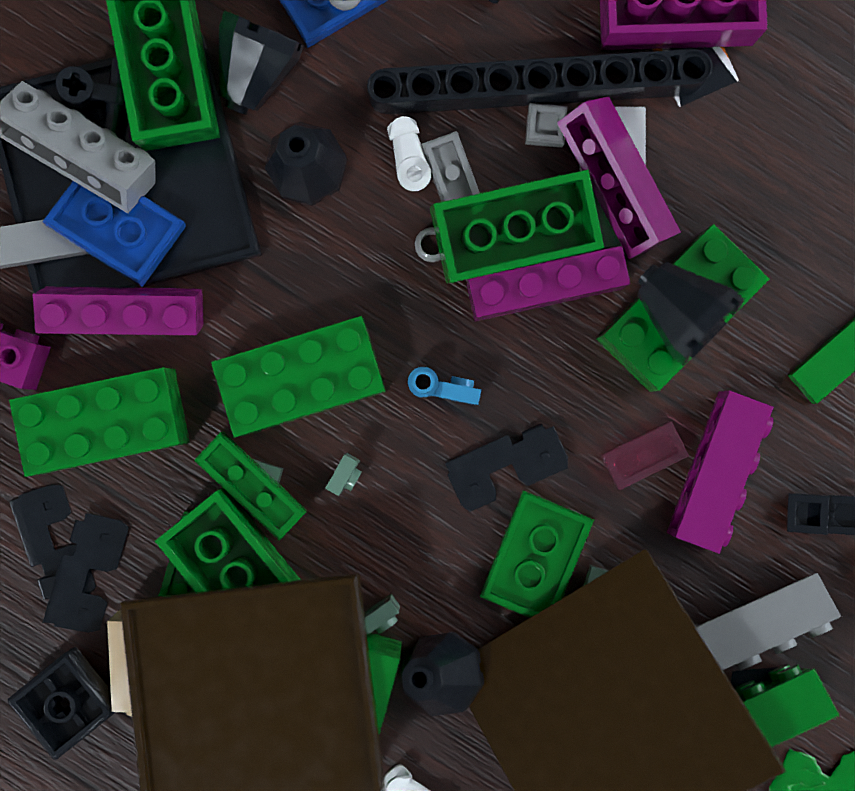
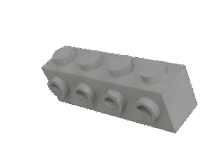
[0,81,155,213]
[696,573,841,670]

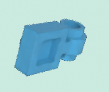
[408,367,481,405]

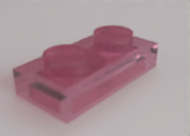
[601,421,689,490]

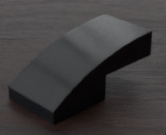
[786,493,855,535]

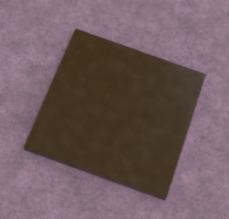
[469,549,785,791]
[120,573,386,791]

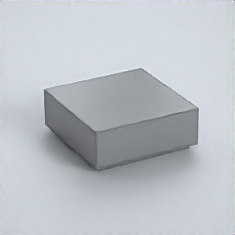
[525,103,567,148]

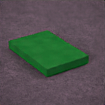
[479,490,594,618]

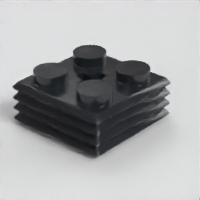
[7,647,115,760]

